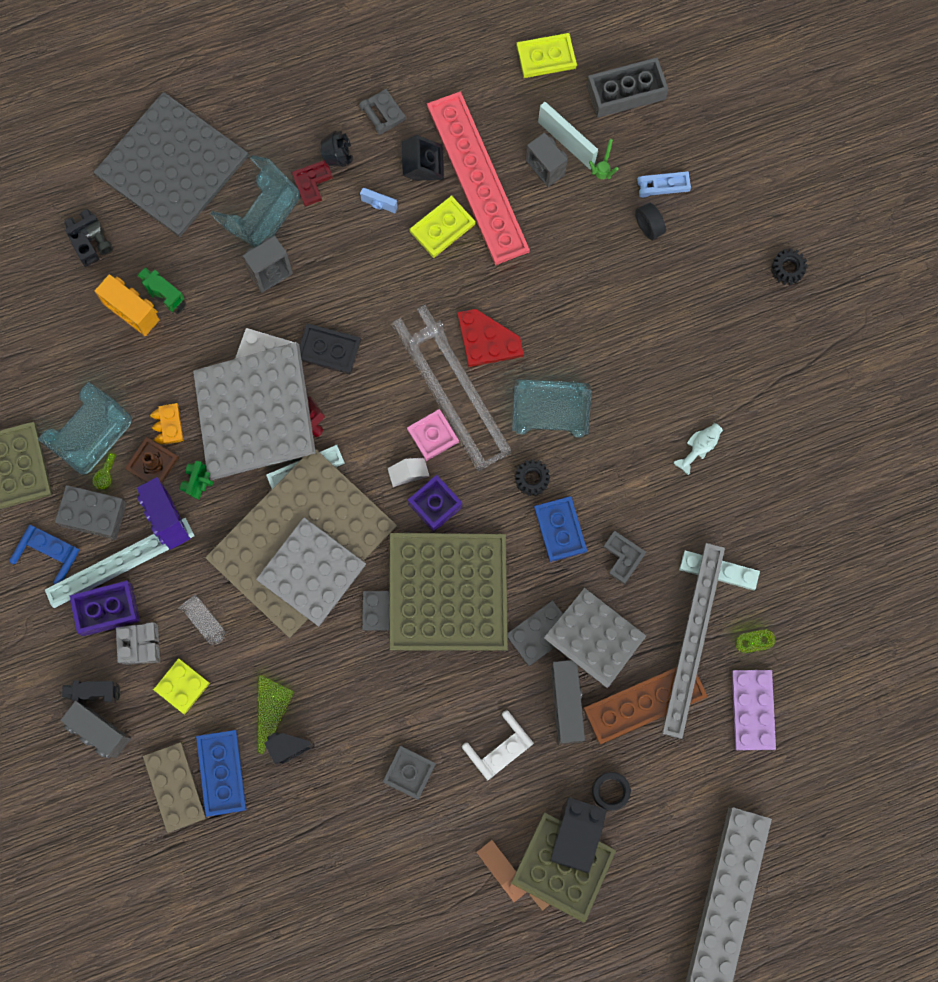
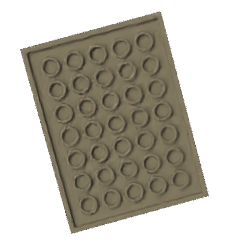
[205,449,397,638]

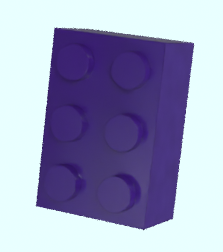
[137,477,191,550]
[69,581,140,636]

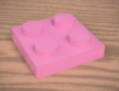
[407,409,459,461]

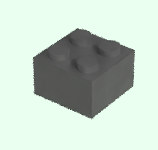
[525,133,568,187]

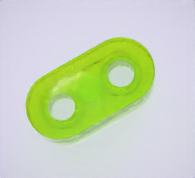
[736,630,775,653]

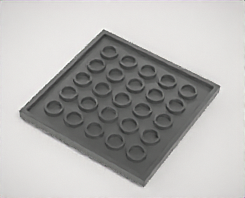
[93,92,249,237]

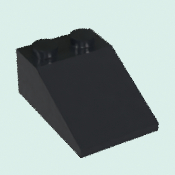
[550,797,607,874]

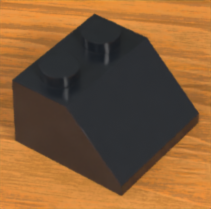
[402,135,444,181]
[264,732,315,766]

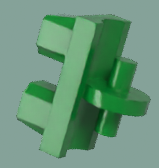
[180,461,213,500]

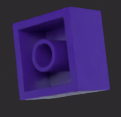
[408,475,462,533]

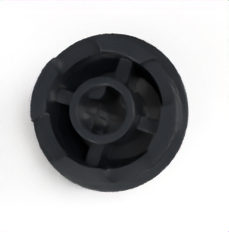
[320,131,353,167]

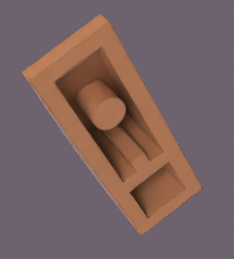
[476,840,527,902]

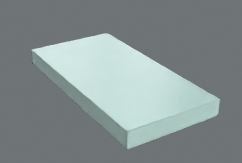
[538,102,598,170]

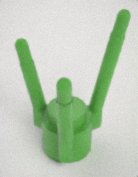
[589,139,618,179]

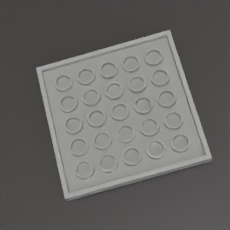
[193,342,316,480]

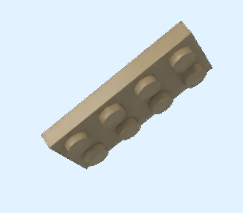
[143,742,207,833]

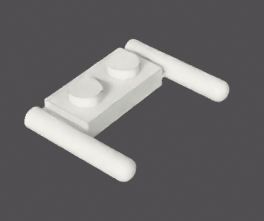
[462,710,534,781]

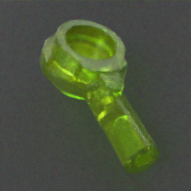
[92,453,116,490]

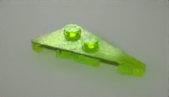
[258,675,294,755]

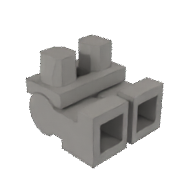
[116,622,160,665]

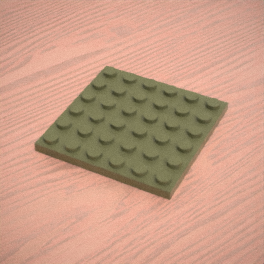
[389,533,508,651]

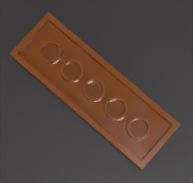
[583,667,708,745]

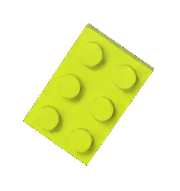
[516,33,577,78]
[409,195,476,258]

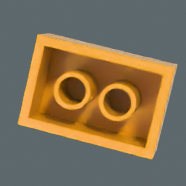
[94,274,159,336]

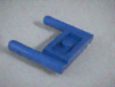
[9,524,80,585]

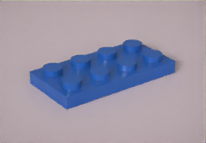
[196,730,247,817]

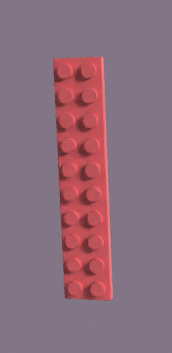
[427,91,530,265]

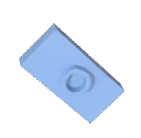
[360,188,397,213]

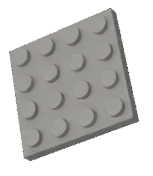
[256,518,366,627]
[544,588,646,688]

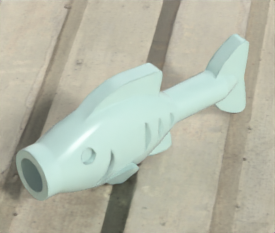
[674,423,723,475]

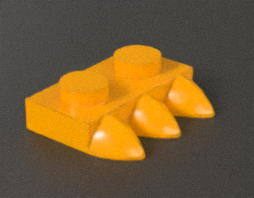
[150,403,184,444]

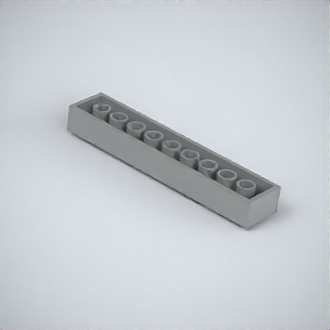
[686,807,772,982]

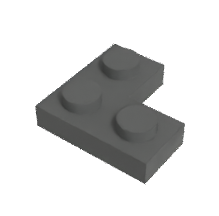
[603,530,646,585]

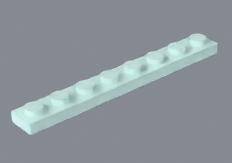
[45,518,195,608]

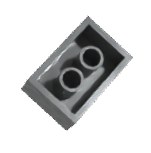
[242,236,293,293]
[55,485,127,540]
[60,701,131,759]

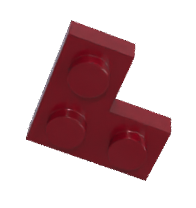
[292,160,333,207]

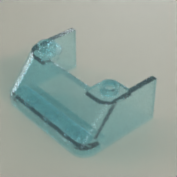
[210,155,300,247]

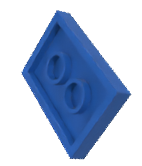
[534,496,587,562]

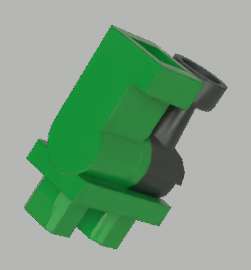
[138,267,186,314]

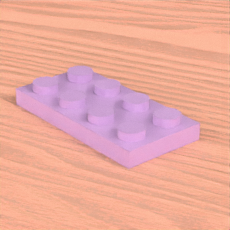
[732,670,776,750]

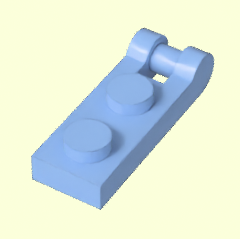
[637,171,691,197]

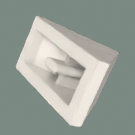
[388,458,430,487]

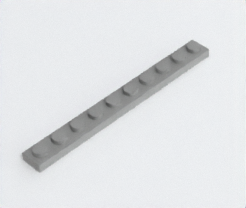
[662,543,725,739]

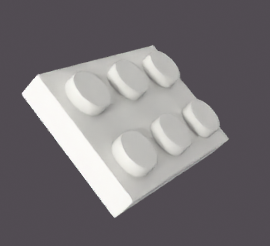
[235,328,300,359]

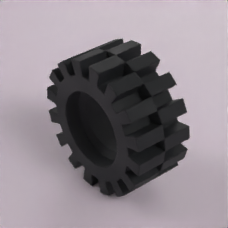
[771,249,807,285]
[515,459,550,496]

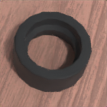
[635,202,666,240]
[592,772,631,811]

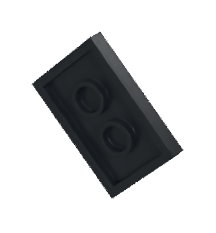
[300,323,361,375]

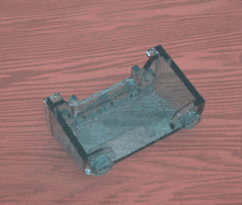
[512,379,592,437]
[37,382,132,474]

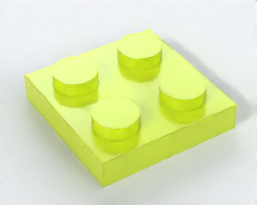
[153,659,210,714]

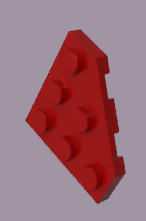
[458,309,524,367]

